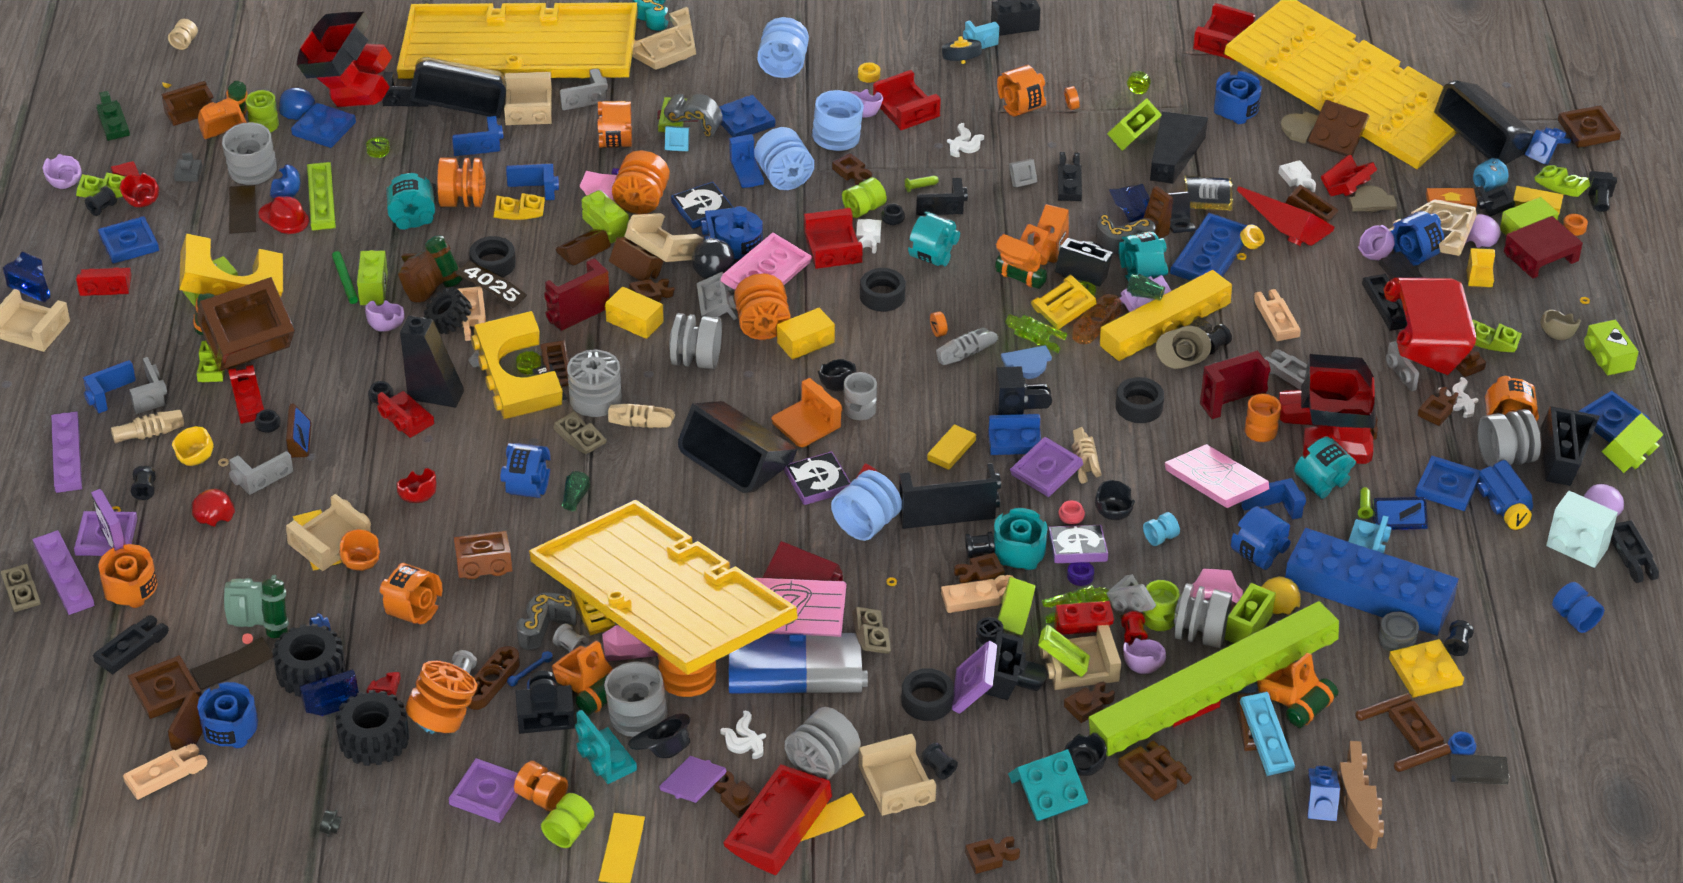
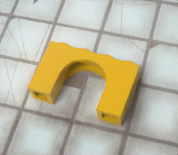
[179,234,283,298]
[471,311,563,419]

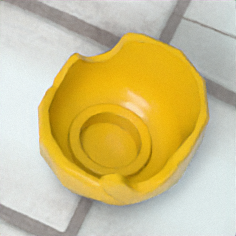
[172,426,214,466]
[1262,576,1301,615]

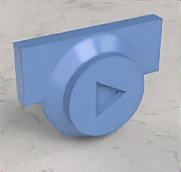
[1001,345,1052,379]

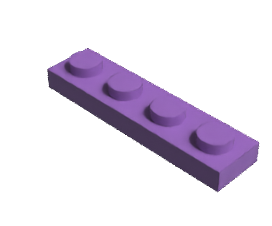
[51,412,82,493]
[33,530,95,615]

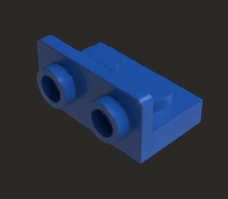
[988,414,1041,455]

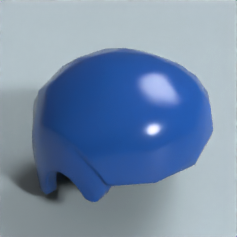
[278,87,315,120]
[270,164,301,199]

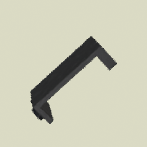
[899,463,1001,529]

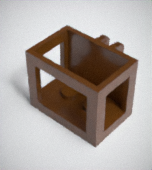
[196,277,295,372]

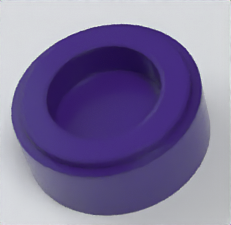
[1067,562,1094,586]

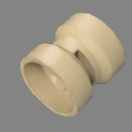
[168,19,198,50]

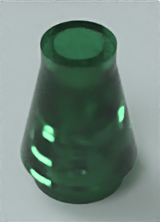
[1127,273,1165,301]
[561,471,590,511]

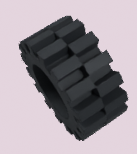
[424,287,472,334]

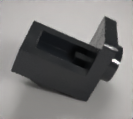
[1476,184,1516,217]

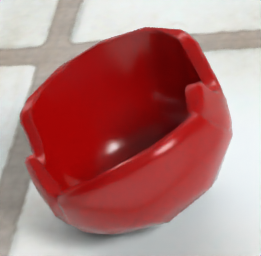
[119,173,159,208]
[396,468,436,503]
[191,489,235,527]

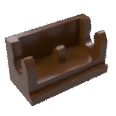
[161,81,214,126]
[609,237,665,281]

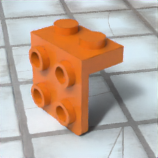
[772,378,842,448]

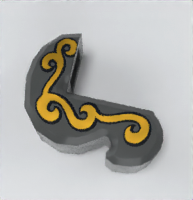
[664,94,723,138]
[1096,214,1156,254]
[516,593,576,650]

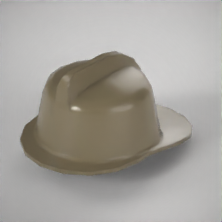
[1155,326,1211,369]

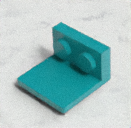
[575,710,637,785]
[1008,749,1088,821]

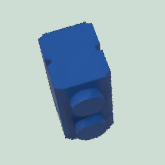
[1477,460,1533,519]

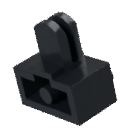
[991,0,1041,36]
[1055,238,1113,287]
[994,366,1052,415]
[984,631,1048,701]
[515,670,575,734]

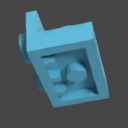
[1348,515,1392,553]

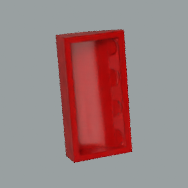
[723,764,832,875]

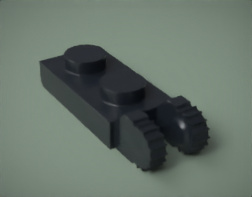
[1058,152,1082,201]
[1610,520,1659,583]
[93,615,169,675]

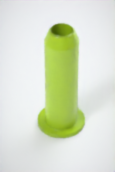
[905,176,939,192]
[1358,487,1373,519]

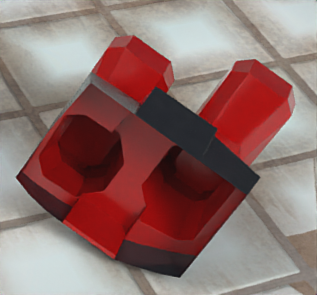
[297,12,392,107]
[1278,354,1376,464]

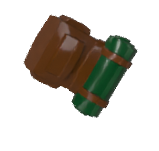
[398,235,463,302]

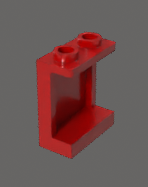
[1193,3,1256,61]
[873,70,941,130]
[804,208,863,269]

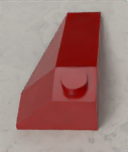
[1237,186,1335,246]

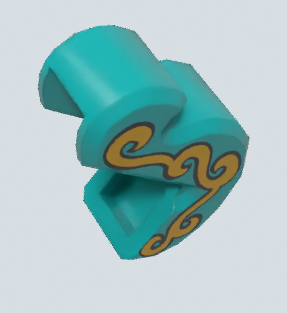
[632,0,668,31]

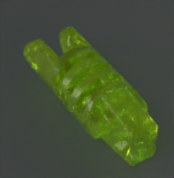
[1005,314,1068,353]
[1042,585,1110,624]

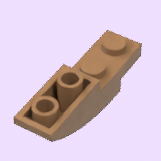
[1338,741,1384,849]

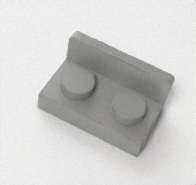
[697,272,738,320]

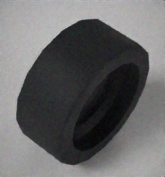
[469,236,516,278]
[860,268,906,312]
[1116,377,1164,423]
[901,668,954,721]

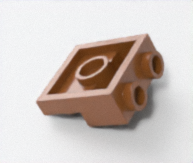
[454,531,513,579]

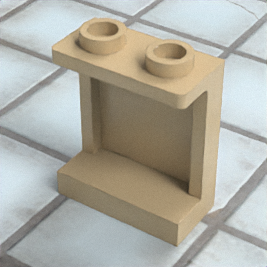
[504,72,552,125]
[624,213,703,262]
[0,289,70,352]
[286,494,371,571]
[1039,625,1121,690]
[859,733,936,816]

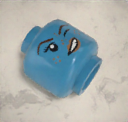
[1473,158,1509,192]

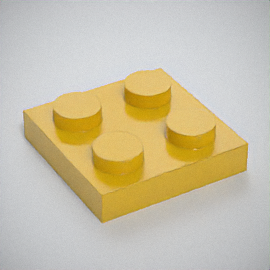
[1389,639,1464,698]

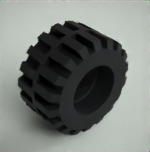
[273,624,346,697]
[335,690,409,766]

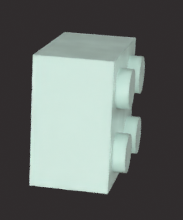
[1546,491,1618,568]

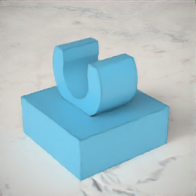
[665,126,690,151]

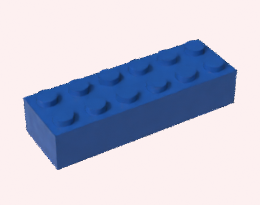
[1285,528,1459,636]

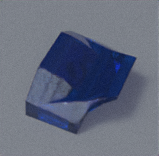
[1109,184,1150,223]
[3,252,51,303]
[300,669,359,716]

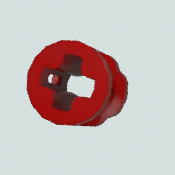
[1121,611,1148,646]

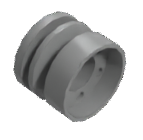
[222,122,277,185]
[669,313,722,370]
[567,350,622,417]
[1478,409,1541,467]
[1174,583,1233,648]
[604,662,668,737]
[785,707,861,780]

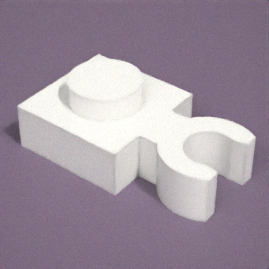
[1279,160,1316,192]
[856,219,881,254]

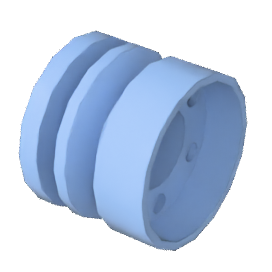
[757,17,809,78]
[812,90,864,151]
[754,127,814,190]
[831,470,902,541]

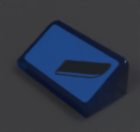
[1372,497,1428,530]

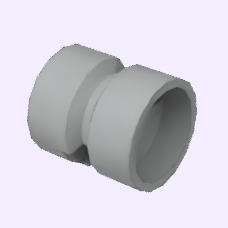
[844,372,877,421]

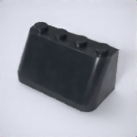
[409,57,507,119]
[1434,80,1533,165]
[678,401,798,493]

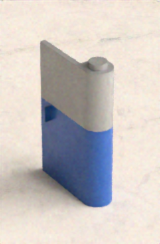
[729,633,868,694]

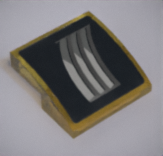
[1184,176,1233,211]

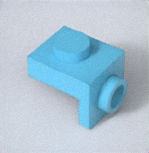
[963,21,999,49]

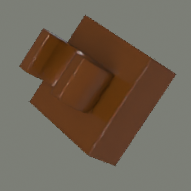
[1456,349,1486,377]

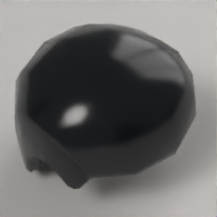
[818,359,857,391]
[1095,480,1135,521]
[1064,732,1107,776]

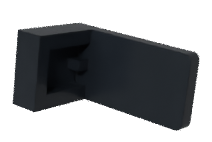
[382,72,428,107]
[916,178,968,216]

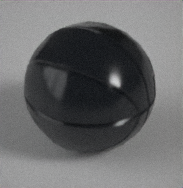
[692,238,735,279]

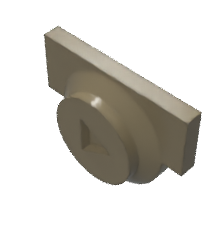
[1281,111,1319,144]
[1349,186,1397,213]

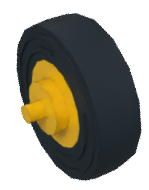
[942,36,982,64]

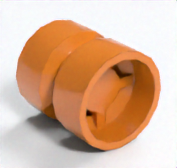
[1245,394,1281,442]
[514,761,568,811]

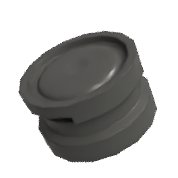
[1378,612,1419,652]

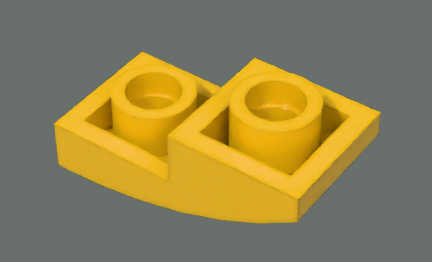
[493,193,545,220]

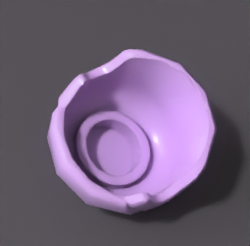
[850,89,883,118]
[42,154,82,189]
[1466,214,1501,248]
[1358,225,1394,261]
[365,300,405,332]
[1584,484,1624,516]
[1123,638,1166,674]

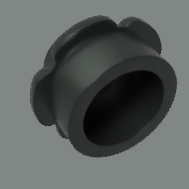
[319,809,342,837]

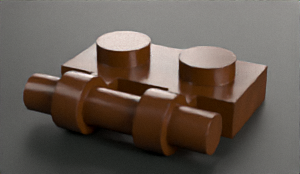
[1118,741,1192,801]

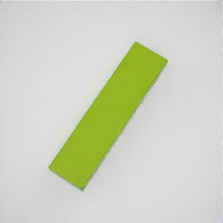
[307,162,336,230]

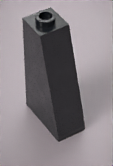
[1150,111,1208,184]
[400,315,464,408]

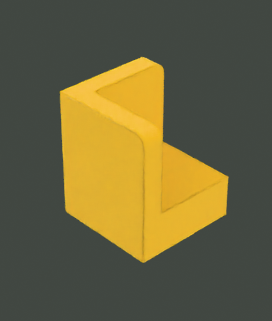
[1467,248,1495,287]

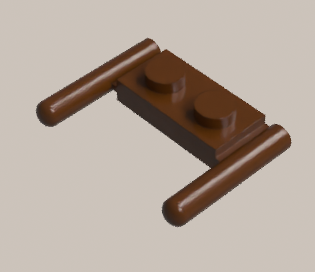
[1355,693,1451,772]

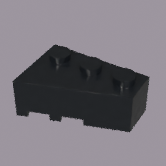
[1540,406,1600,486]

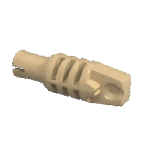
[111,410,184,444]

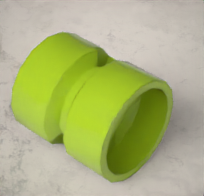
[245,90,279,132]
[842,177,887,218]
[1142,580,1180,631]
[541,793,594,848]

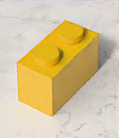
[605,286,664,339]
[777,307,835,360]

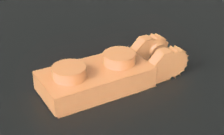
[458,286,486,341]
[1254,289,1301,341]
[941,575,1014,613]
[123,743,208,800]

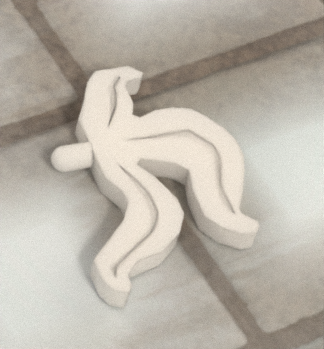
[947,123,984,157]
[1437,377,1478,418]
[720,711,766,759]

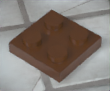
[1308,100,1370,157]
[1558,105,1621,148]
[128,655,202,719]

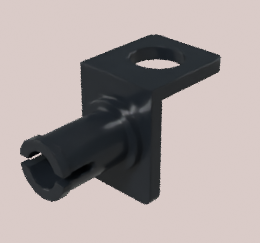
[1588,171,1617,212]
[1168,192,1196,233]

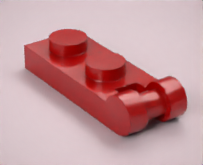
[228,365,264,424]

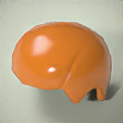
[339,529,380,571]

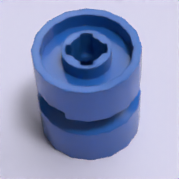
[1552,582,1605,633]

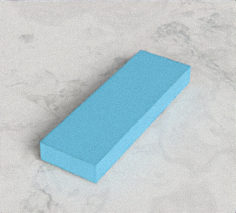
[1240,692,1295,776]

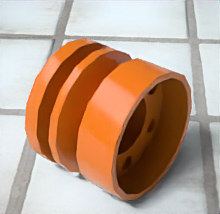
[612,150,670,214]
[438,158,486,208]
[734,273,790,340]
[658,654,717,697]
[405,660,477,733]

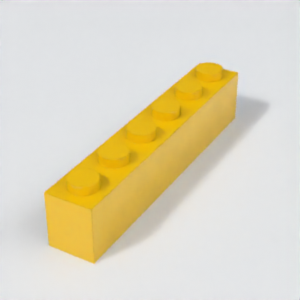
[1100,270,1232,361]

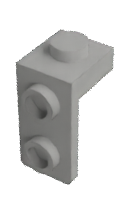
[560,69,608,110]
[1386,341,1419,391]
[129,357,167,414]
[229,451,293,495]
[1106,574,1156,616]

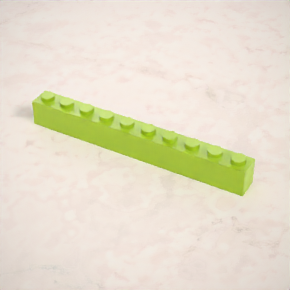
[1089,601,1339,757]

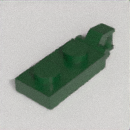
[96,91,130,141]

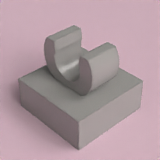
[1009,158,1038,187]

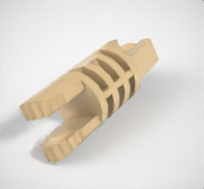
[608,404,675,428]
[1072,427,1101,484]

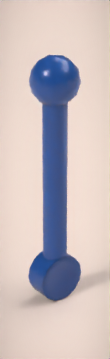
[507,651,553,687]

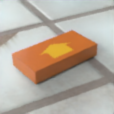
[1426,188,1477,207]

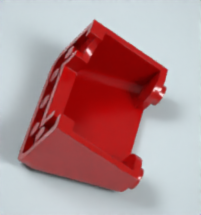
[1383,277,1476,375]

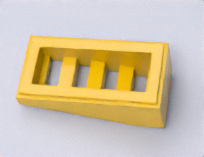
[571,591,615,636]

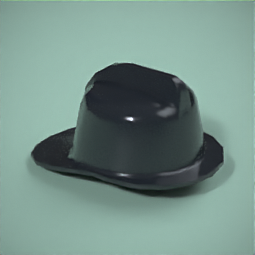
[628,713,690,759]

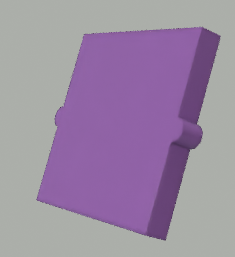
[659,756,727,803]

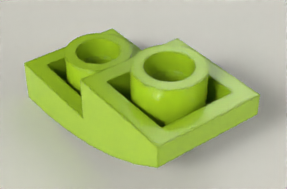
[1534,165,1590,197]
[76,173,125,198]
[1472,319,1522,352]
[197,341,225,382]
[998,577,1036,636]

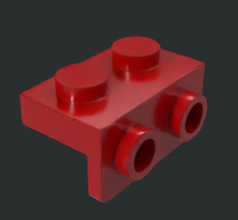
[1321,155,1377,197]

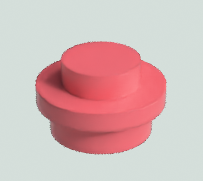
[1058,500,1085,525]

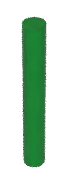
[332,251,358,304]

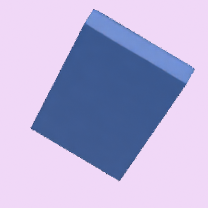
[1170,213,1247,281]

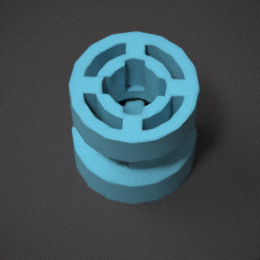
[1143,512,1180,546]

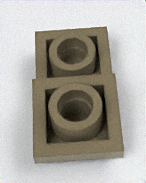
[553,411,607,454]
[1,564,41,612]
[852,607,891,654]

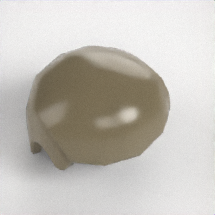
[1540,309,1581,341]

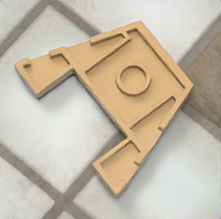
[632,7,696,70]
[1389,199,1477,256]

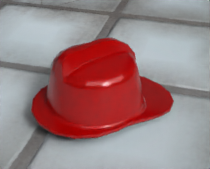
[258,196,309,234]

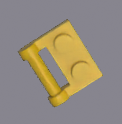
[1031,275,1097,330]

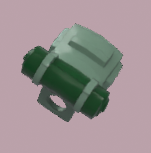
[224,575,289,638]

